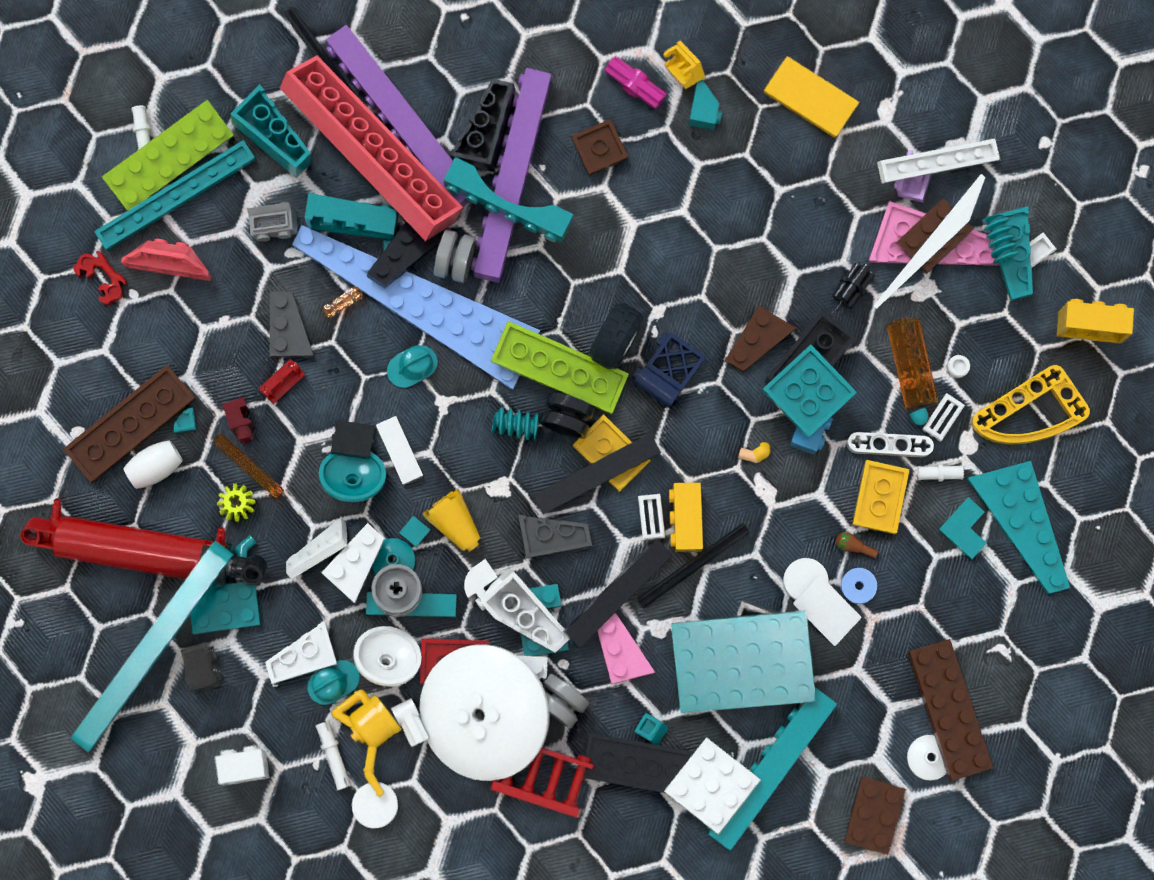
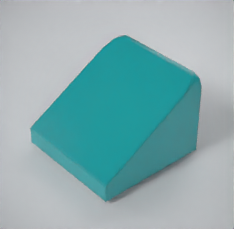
[634,713,668,745]

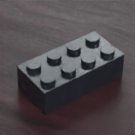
[765,310,856,384]

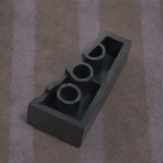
[449,79,517,172]

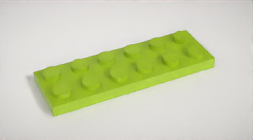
[102,100,234,211]
[490,321,629,415]

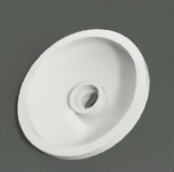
[353,626,421,686]

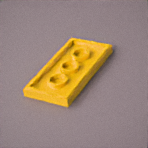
[763,56,859,139]

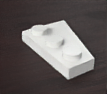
[265,621,337,684]

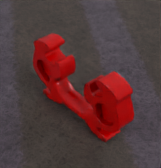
[73,251,127,306]

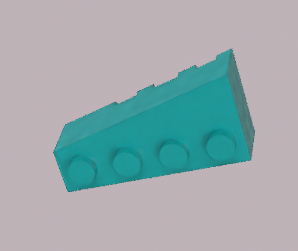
[230,84,311,178]
[305,193,398,240]

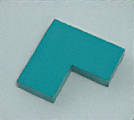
[938,497,987,560]

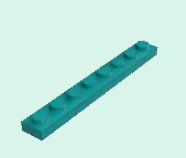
[94,140,256,251]

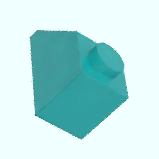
[689,80,722,130]

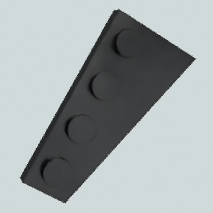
[367,221,449,288]

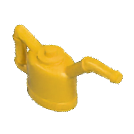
[331,689,402,797]

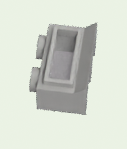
[247,202,298,242]

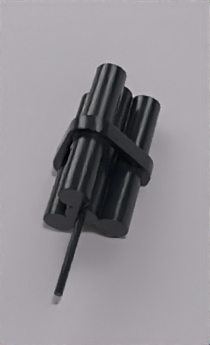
[830,262,875,318]

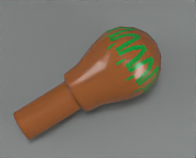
[836,532,878,558]

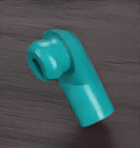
[234,535,257,558]

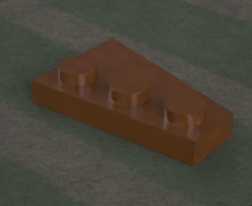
[724,306,796,373]

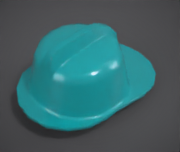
[387,345,438,388]
[308,660,360,705]

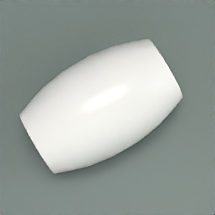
[124,440,183,489]

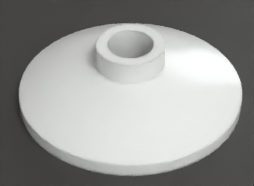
[907,735,947,780]

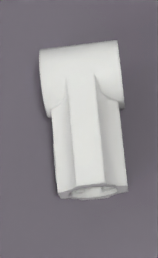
[391,698,429,747]

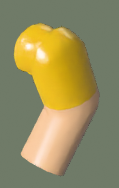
[738,442,771,463]

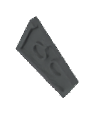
[269,291,314,358]
[518,515,592,559]

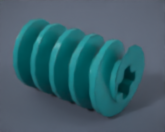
[982,214,1020,264]
[491,407,539,441]

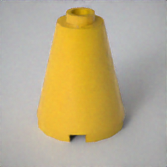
[422,488,480,552]

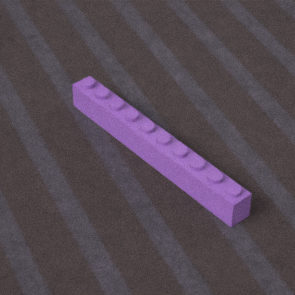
[326,24,469,207]
[471,68,551,283]

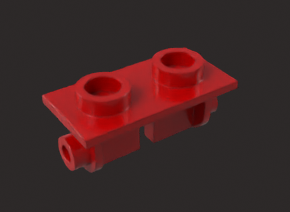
[258,359,306,405]

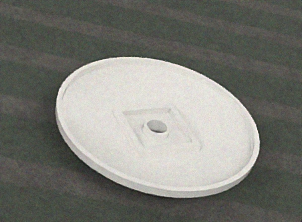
[420,645,549,781]

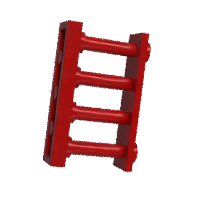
[491,747,596,818]

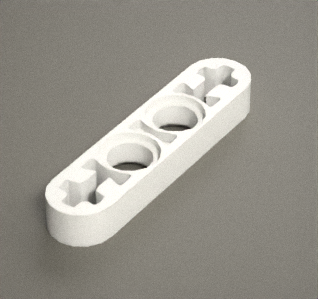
[847,432,934,457]

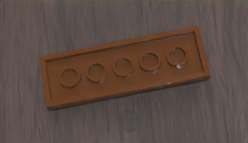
[63,365,196,484]
[907,639,993,782]

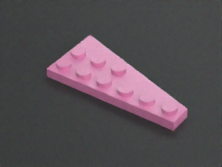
[868,201,999,266]

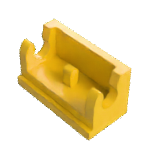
[663,41,706,89]

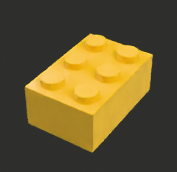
[1057,299,1134,344]

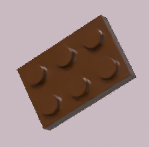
[896,198,974,274]
[844,776,906,855]

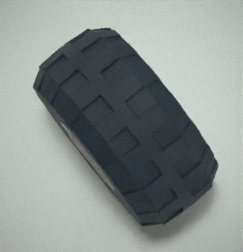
[589,303,644,370]

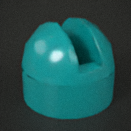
[909,408,929,425]

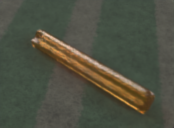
[213,434,284,499]

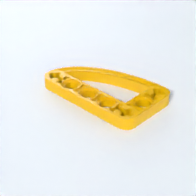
[971,365,1090,445]

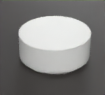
[947,355,970,378]

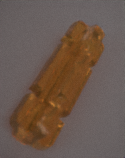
[322,286,363,318]

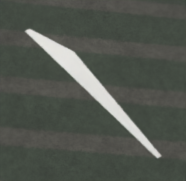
[874,174,985,309]

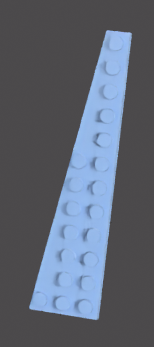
[292,225,540,391]

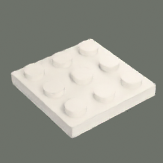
[664,738,761,835]

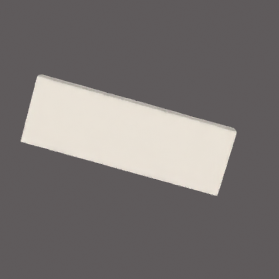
[376,416,423,486]

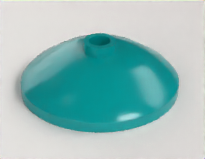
[319,452,386,502]

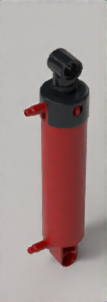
[20,498,267,587]

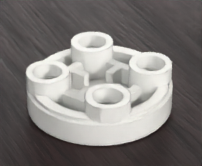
[783,558,829,600]
[352,782,398,828]

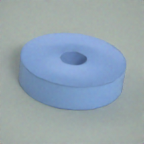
[841,568,877,604]

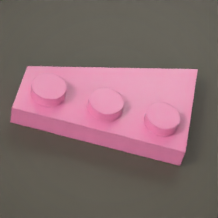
[597,613,655,684]

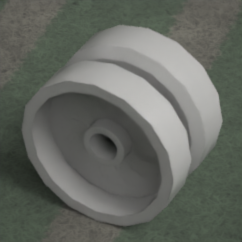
[434,229,476,284]
[372,564,423,617]
[543,674,590,729]

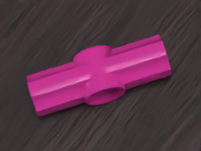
[604,56,667,110]

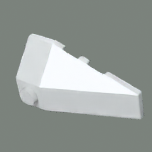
[479,568,569,652]

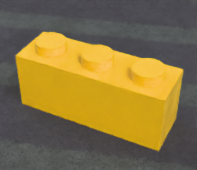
[669,483,703,552]

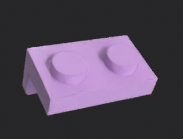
[894,150,931,202]

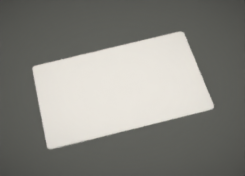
[793,575,861,646]

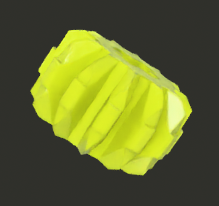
[217,484,256,522]

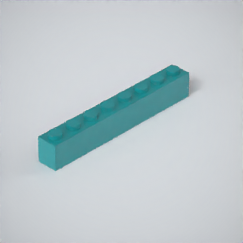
[707,688,837,851]

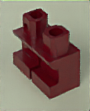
[222,397,255,444]

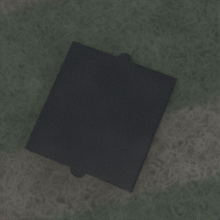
[331,420,375,459]

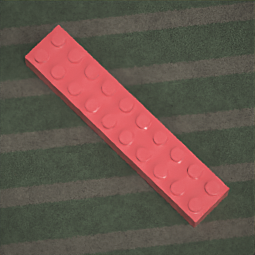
[280,56,463,241]

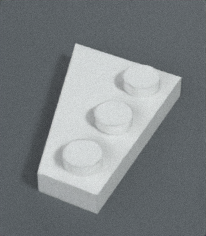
[286,517,347,579]
[322,523,385,603]

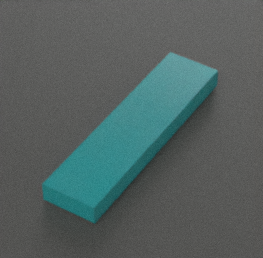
[366,592,457,618]

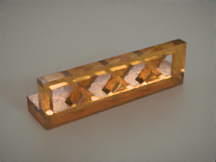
[886,318,938,409]

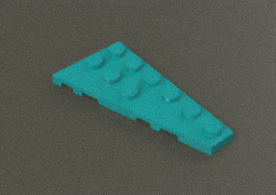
[967,461,1070,595]

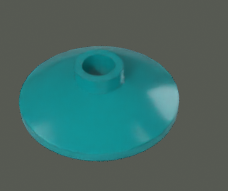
[372,538,415,575]

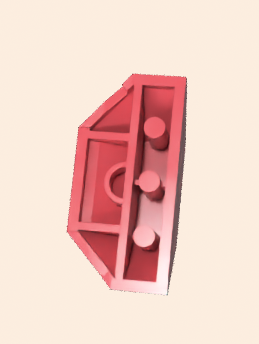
[121,239,212,281]

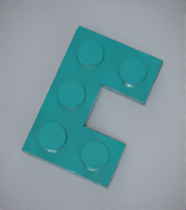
[520,584,569,656]

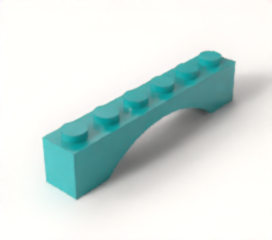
[443,157,574,243]

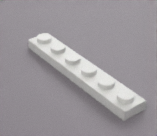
[877,139,1000,184]

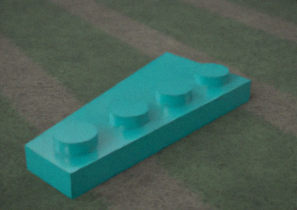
[986,206,1033,301]

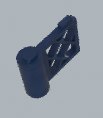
[632,332,706,408]

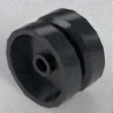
[540,392,595,439]

